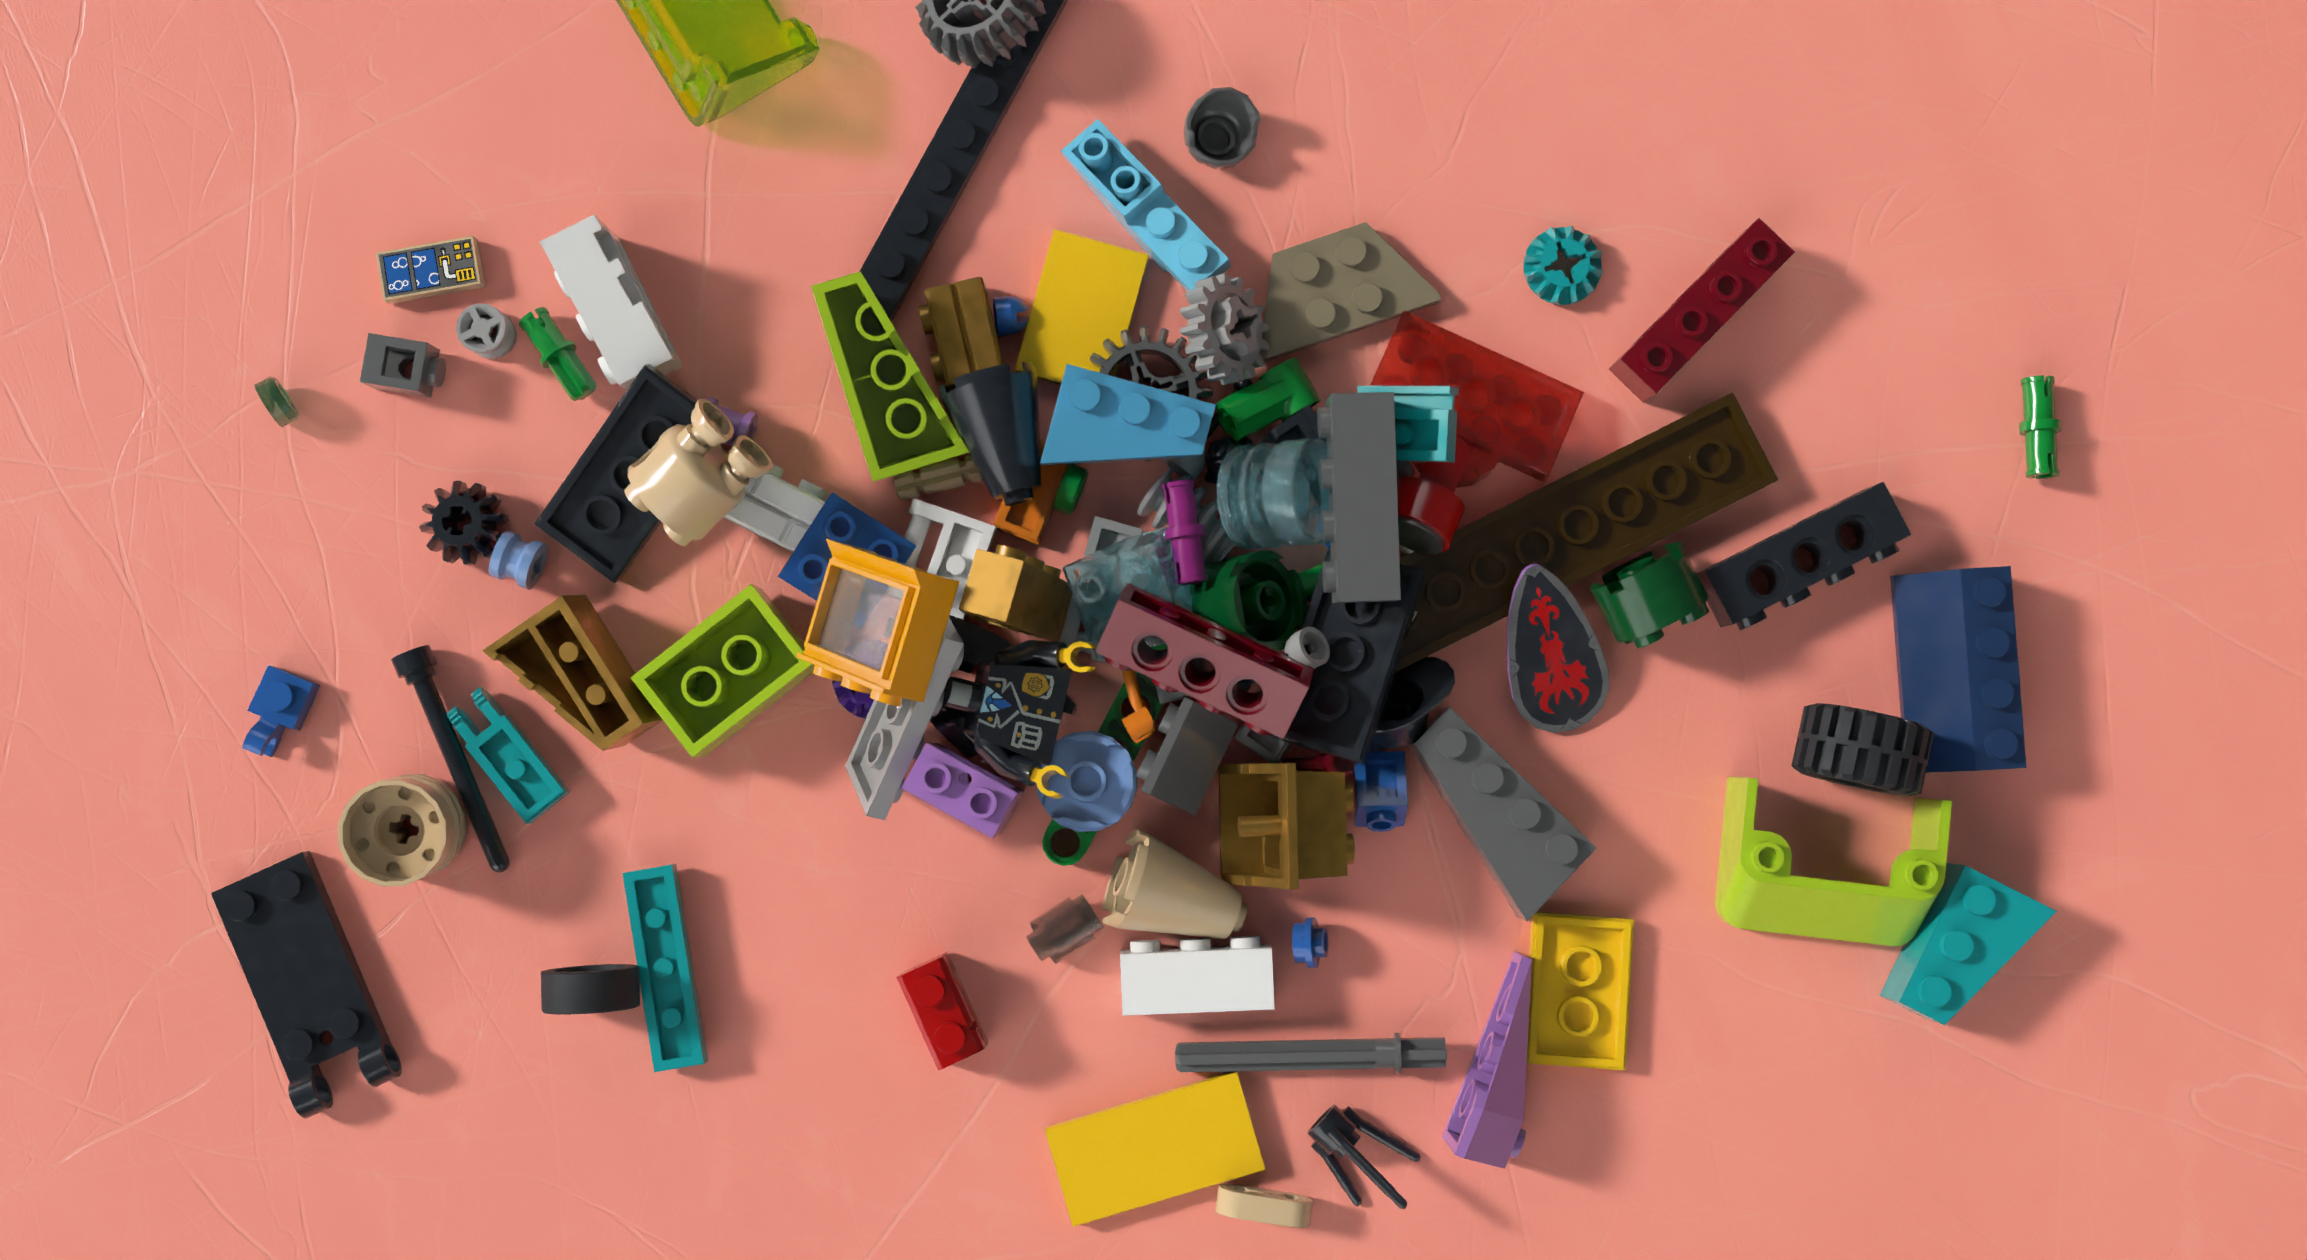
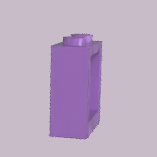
[901,742,1024,838]

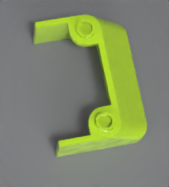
[1715,777,1952,946]

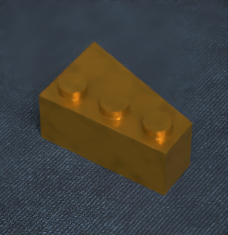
[482,594,663,751]

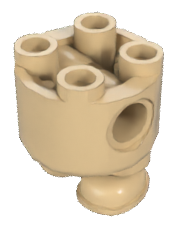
[624,398,773,546]

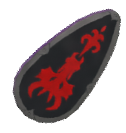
[1507,564,1609,733]

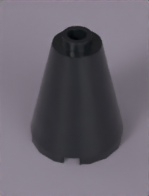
[939,362,1042,506]

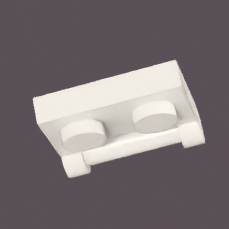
[886,499,997,620]

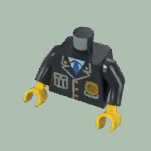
[943,640,1097,799]

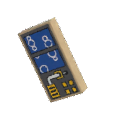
[376,236,485,304]

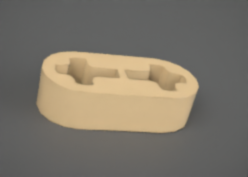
[1215,1184,1313,1228]

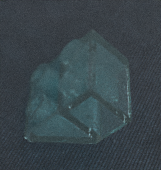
[1062,526,1193,661]

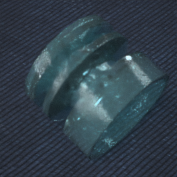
[1217,438,1330,549]

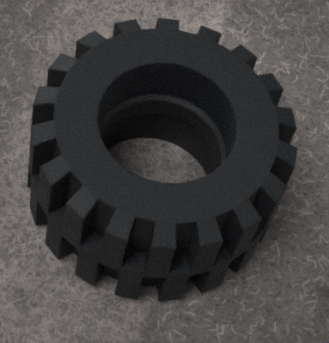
[1791,703,1934,796]

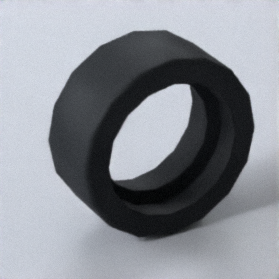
[541,964,640,1015]

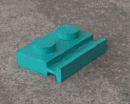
[1357,386,1459,462]

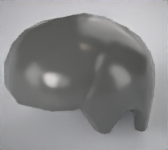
[1184,87,1261,169]

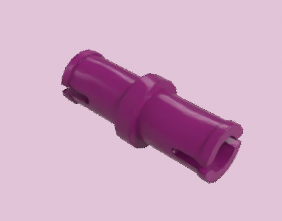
[1162,480,1208,586]

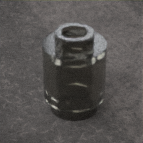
[1026,894,1104,965]

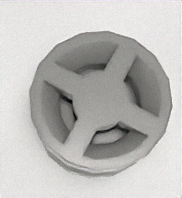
[456,303,517,359]

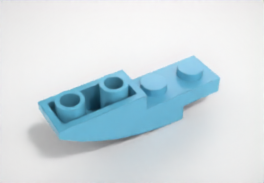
[1061,119,1231,291]

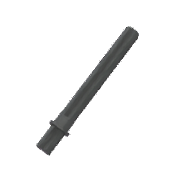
[1175,1033,1447,1074]

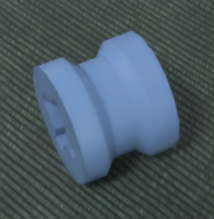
[489,530,548,590]

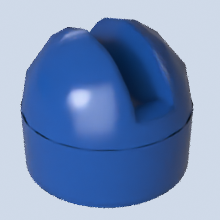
[993,296,1029,337]

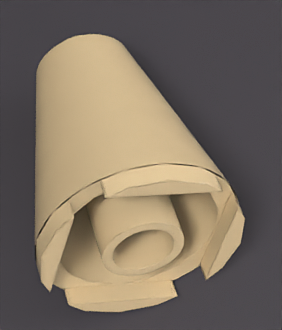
[1102,829,1247,939]

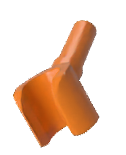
[1122,670,1155,743]

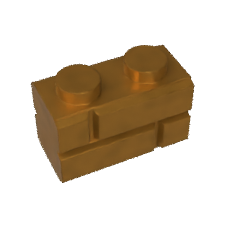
[918,277,1004,391]

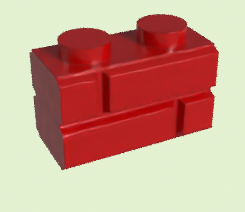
[896,951,989,1071]

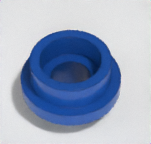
[1292,917,1328,968]

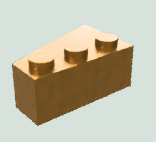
[959,544,1075,642]

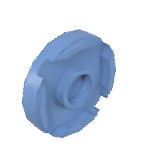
[1037,731,1138,832]

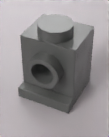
[359,333,446,398]

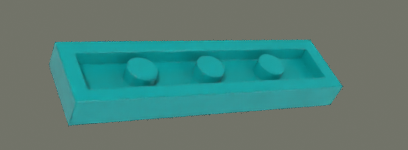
[622,864,708,1072]

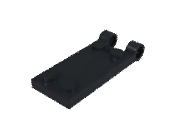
[211,851,402,1119]

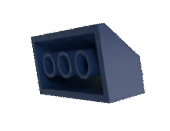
[1890,566,2027,773]

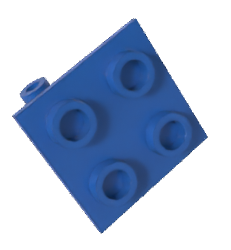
[777,492,916,630]

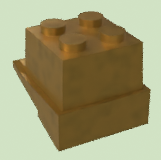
[1218,763,1355,890]

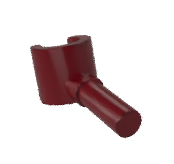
[1282,754,1353,777]

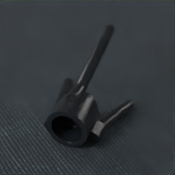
[1307,1104,1421,1209]

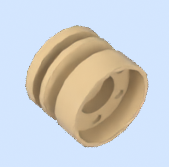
[337,774,467,887]

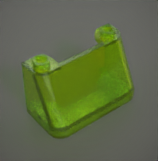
[616,0,820,127]

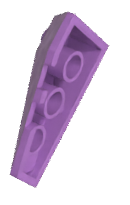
[1442,951,1532,1169]

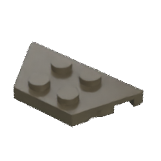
[1260,222,1441,362]

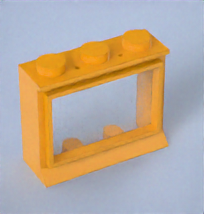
[796,539,960,706]

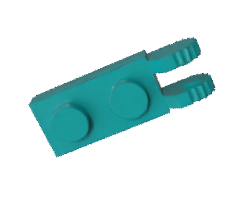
[447,686,570,824]

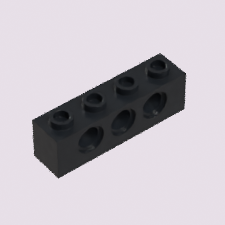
[1697,481,1911,630]

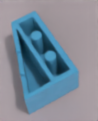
[1040,364,1216,466]

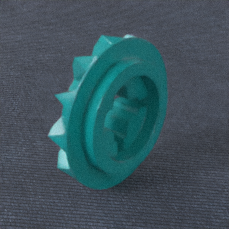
[1523,226,1603,305]

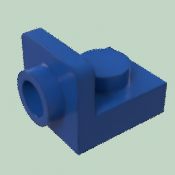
[1354,751,1408,832]

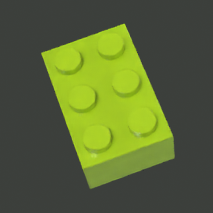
[630,584,815,758]

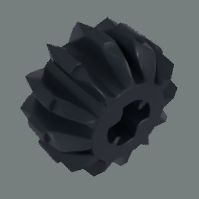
[419,481,509,566]

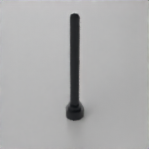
[391,645,510,873]

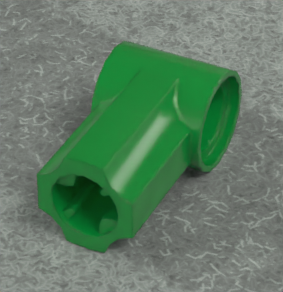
[1216,357,1321,442]

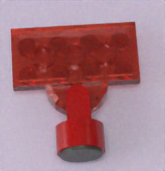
[1369,311,1584,554]

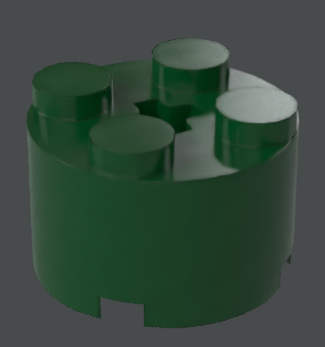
[1590,542,1709,648]
[1190,550,1307,651]

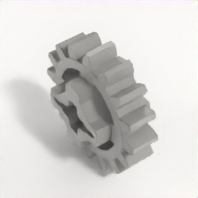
[1180,273,1269,385]

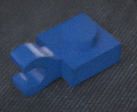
[242,665,320,757]

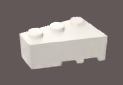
[540,215,683,390]

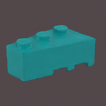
[1879,862,2057,1025]

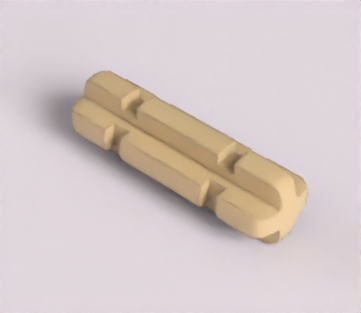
[894,455,984,501]

